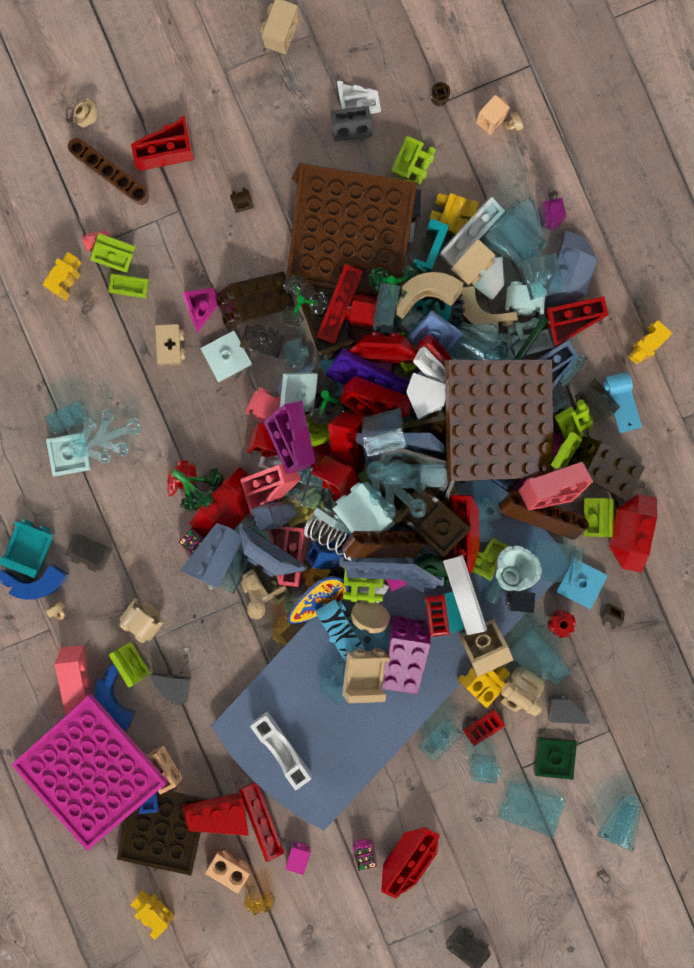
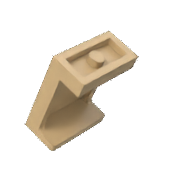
[342,648,390,703]

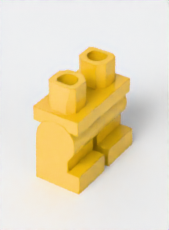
[428,193,480,236]
[42,252,82,301]
[627,320,672,364]
[457,666,510,708]
[130,889,175,940]

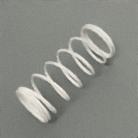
[304,515,354,562]

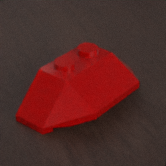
[348,332,418,364]
[189,467,250,536]
[444,494,480,573]
[609,494,657,573]
[381,827,440,899]

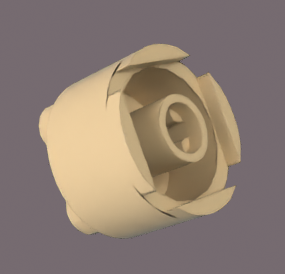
[119,598,165,643]

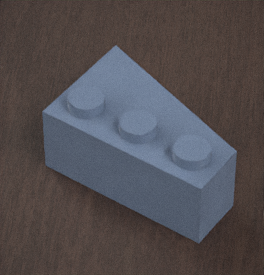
[536,340,579,389]
[180,523,242,589]

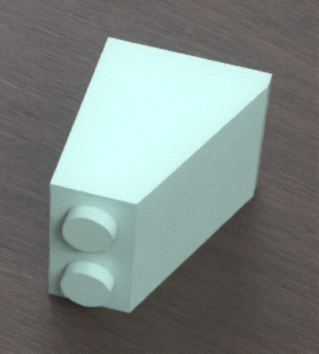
[333,482,396,533]

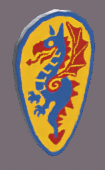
[287,576,348,624]

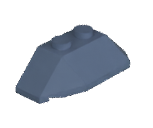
[545,230,598,307]
[239,523,308,577]

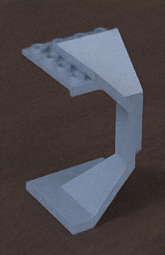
[339,433,447,593]

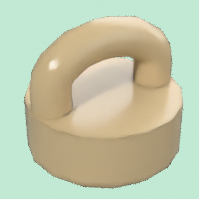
[504,111,524,132]
[46,600,65,620]

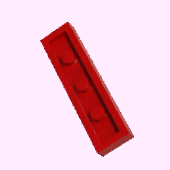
[317,264,363,344]
[239,782,284,862]

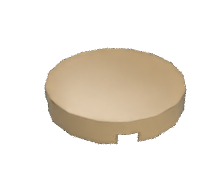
[351,601,390,633]

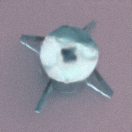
[479,197,548,269]
[447,322,520,360]

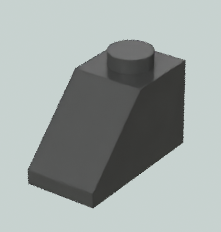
[150,672,191,705]
[548,693,590,724]

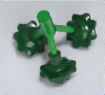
[368,265,421,312]
[171,468,224,512]

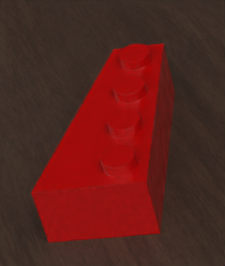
[246,422,331,469]

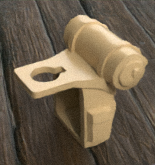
[240,569,287,619]
[500,665,545,716]

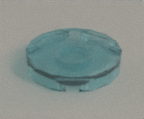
[558,353,588,387]

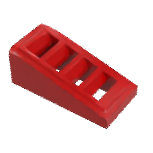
[417,334,454,367]
[425,594,450,637]
[463,708,506,746]

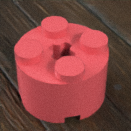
[245,388,281,422]

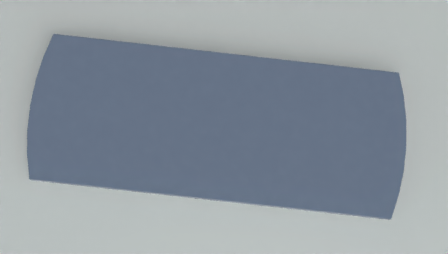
[211,480,570,830]

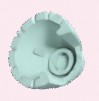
[496,546,542,591]

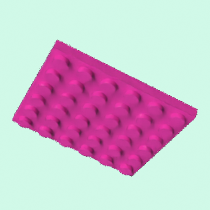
[11,694,168,851]

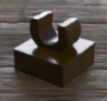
[230,188,254,213]
[602,603,625,629]

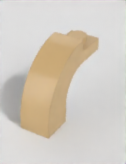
[396,272,464,319]
[461,286,518,332]

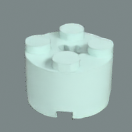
[505,282,546,316]

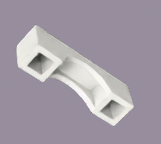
[250,711,312,791]

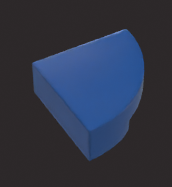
[139,792,159,814]

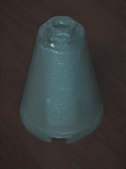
[597,794,641,852]

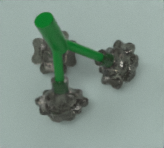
[281,273,329,327]
[309,376,357,425]

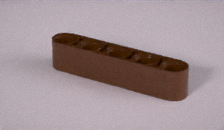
[68,138,149,205]
[499,491,589,540]
[342,531,427,558]

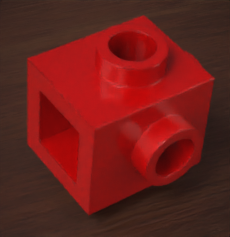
[547,609,577,638]

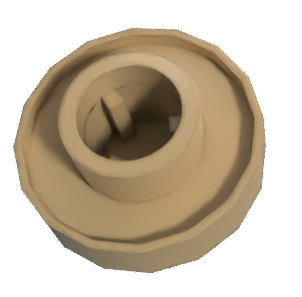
[73,99,97,128]

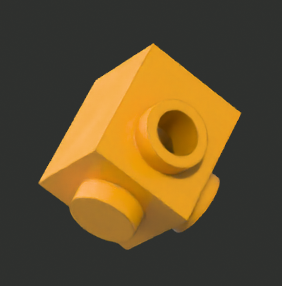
[302,566,331,589]

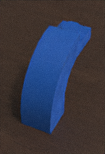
[305,533,353,569]
[0,564,70,600]
[94,663,136,732]

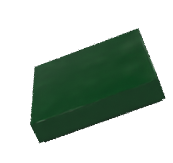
[534,737,577,780]

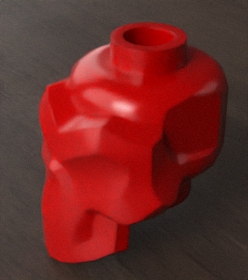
[167,460,197,497]

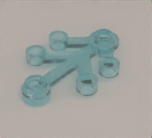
[69,410,141,463]
[366,461,427,518]

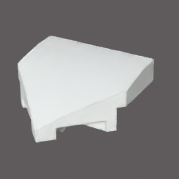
[471,256,505,300]
[406,373,446,420]

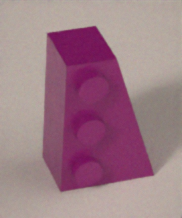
[263,401,315,474]

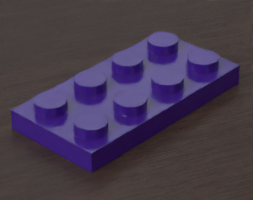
[326,349,410,395]

